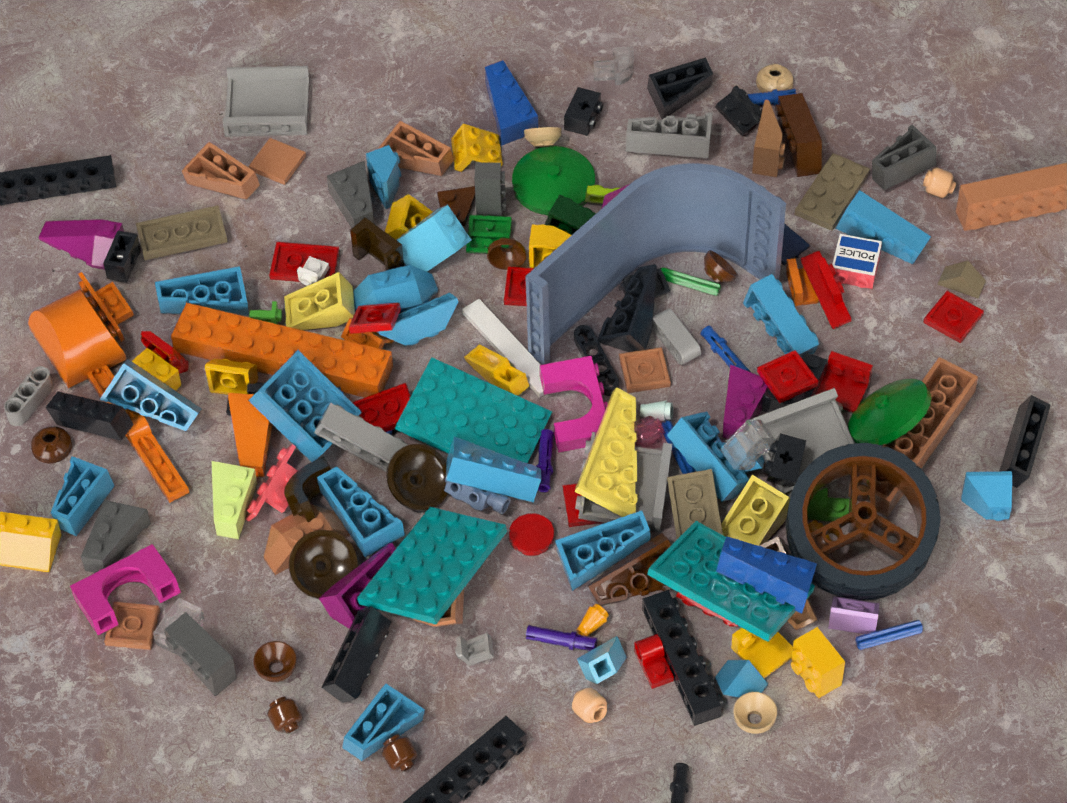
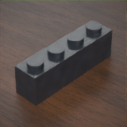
[45,391,134,441]
[999,395,1051,488]
[321,606,392,703]

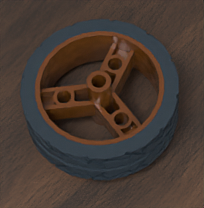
[786,443,941,601]

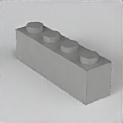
[314,403,408,472]

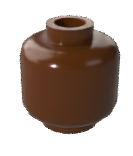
[267,696,303,734]
[382,734,417,772]

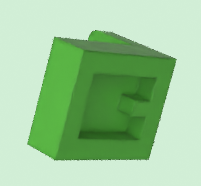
[249,301,282,324]

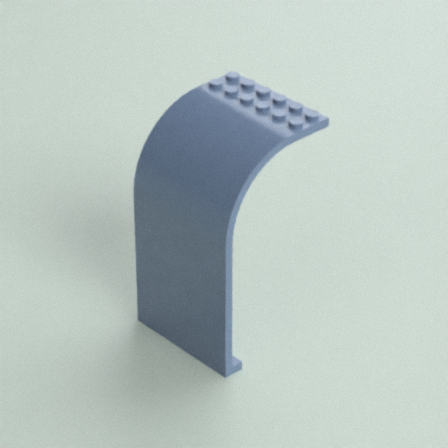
[526,163,786,365]

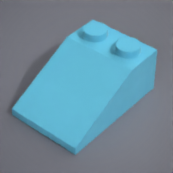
[397,205,471,272]

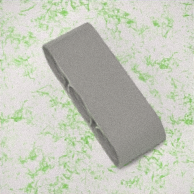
[652,308,701,365]
[4,366,53,426]

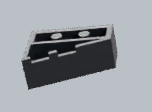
[647,57,713,119]
[762,353,828,413]

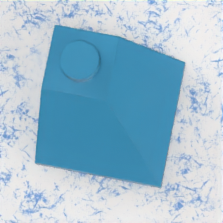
[961,471,1012,521]

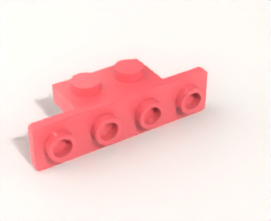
[245,444,298,522]

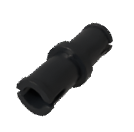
[670,763,689,803]

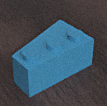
[342,683,425,761]

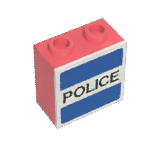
[832,234,882,289]

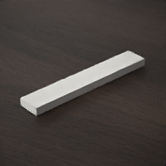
[462,299,544,398]

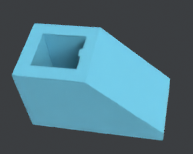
[577,636,627,684]

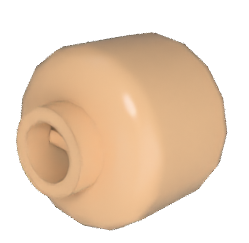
[923,168,956,198]
[572,688,607,723]

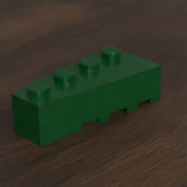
[544,195,596,235]

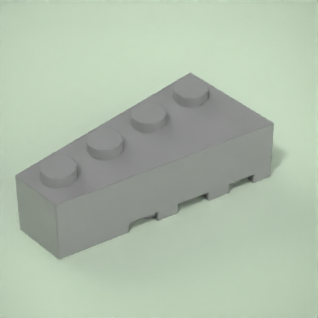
[626,112,713,158]

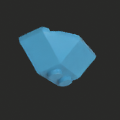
[353,265,438,312]
[377,293,458,346]

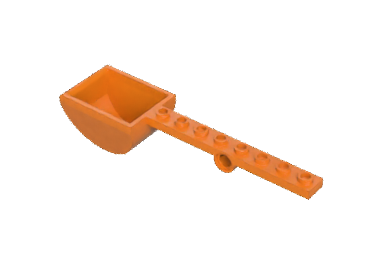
[28,289,189,503]

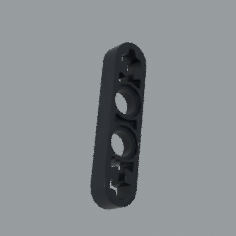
[574,325,619,396]

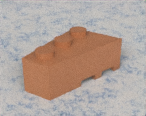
[378,121,454,176]
[182,142,260,200]

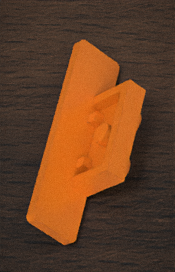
[78,272,134,342]

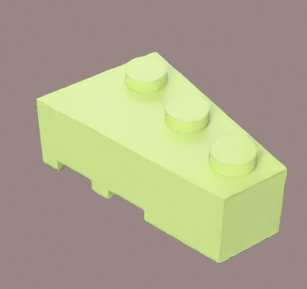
[211,461,258,539]

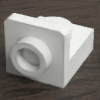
[297,256,329,286]

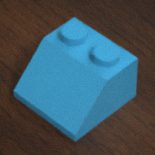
[366,145,401,209]

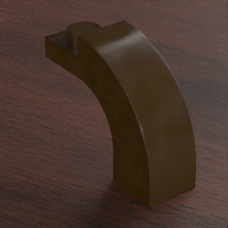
[284,456,331,522]

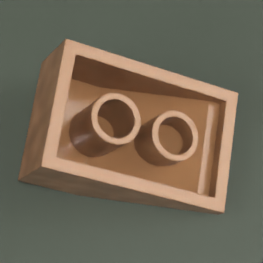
[752,100,786,177]

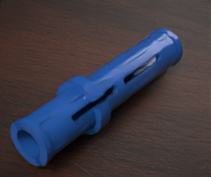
[748,89,796,106]
[700,325,751,372]

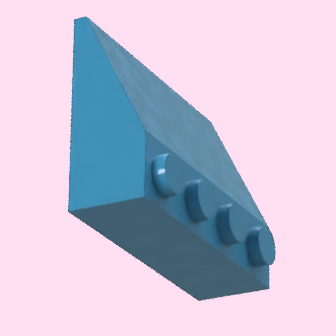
[248,350,361,462]

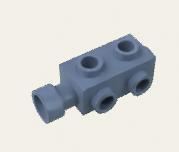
[444,478,510,515]

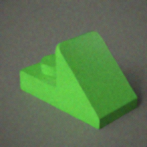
[807,488,849,522]

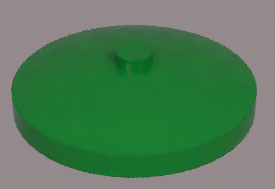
[512,146,595,215]
[848,378,931,445]

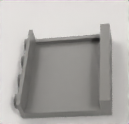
[223,66,310,137]
[749,388,854,497]
[575,432,672,531]

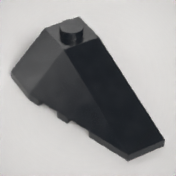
[598,264,657,352]

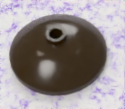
[386,444,448,511]
[289,530,358,599]

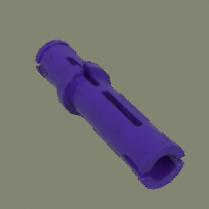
[536,429,554,492]
[526,625,597,651]

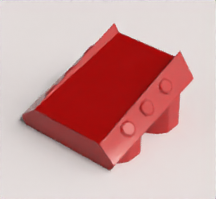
[141,331,189,374]

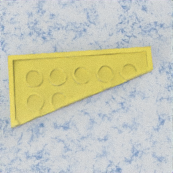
[575,387,638,517]

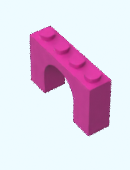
[539,356,608,453]
[70,544,181,635]

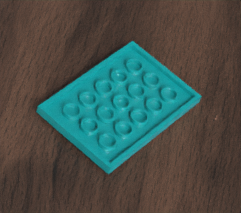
[395,357,552,464]
[357,507,508,625]
[647,521,815,642]

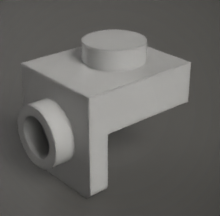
[455,633,494,666]

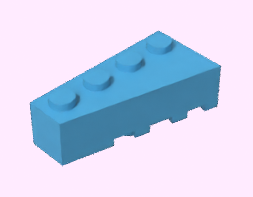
[743,274,819,358]
[99,359,202,431]
[446,436,541,502]
[317,467,405,557]
[555,511,651,591]

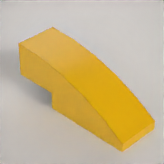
[464,344,529,396]

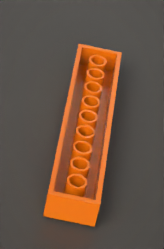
[171,302,393,398]

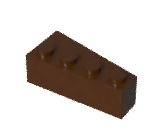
[775,93,822,177]

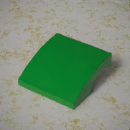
[466,215,512,254]

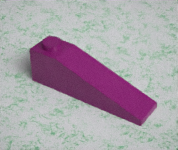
[38,219,124,270]
[319,543,396,628]

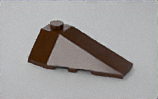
[588,533,672,605]

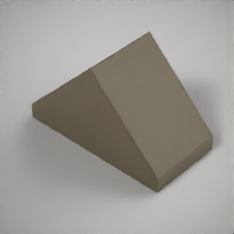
[938,261,986,299]

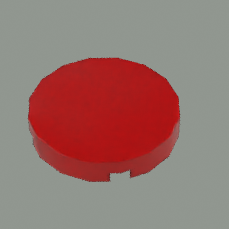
[509,513,554,556]

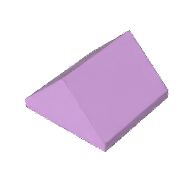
[828,596,880,634]

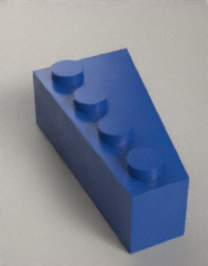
[485,60,538,146]
[716,536,817,614]

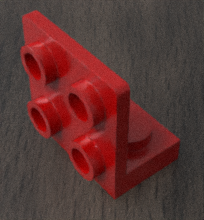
[815,351,873,413]

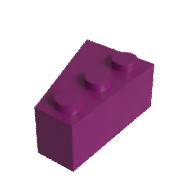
[722,365,769,441]

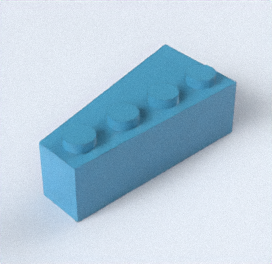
[835,190,931,264]
[155,266,249,316]
[667,411,749,502]

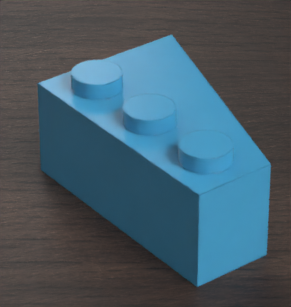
[51,456,115,536]

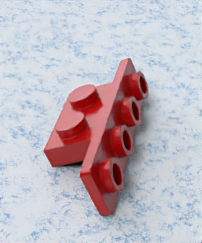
[800,251,852,329]

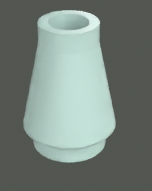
[640,400,673,422]

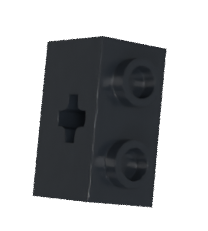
[564,87,603,136]
[103,230,141,283]
[764,433,807,487]

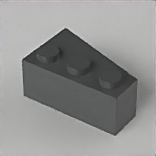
[872,125,936,190]
[327,160,374,229]
[81,500,151,573]
[164,612,236,696]

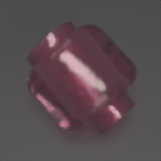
[634,415,665,448]

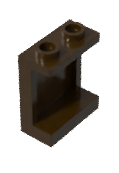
[350,218,404,271]

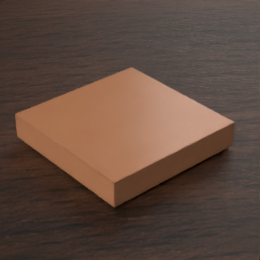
[249,138,306,185]
[619,347,671,393]
[104,602,160,650]

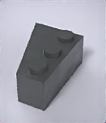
[474,163,506,216]

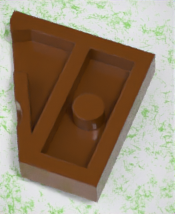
[437,186,475,226]

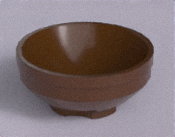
[487,237,526,270]
[704,250,738,283]
[31,426,72,464]
[253,641,297,682]

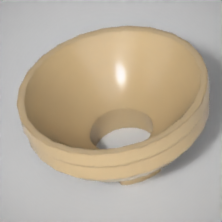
[756,64,793,93]
[524,127,562,147]
[733,692,777,734]

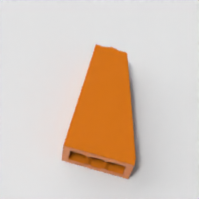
[228,393,272,478]

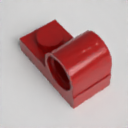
[634,634,674,689]

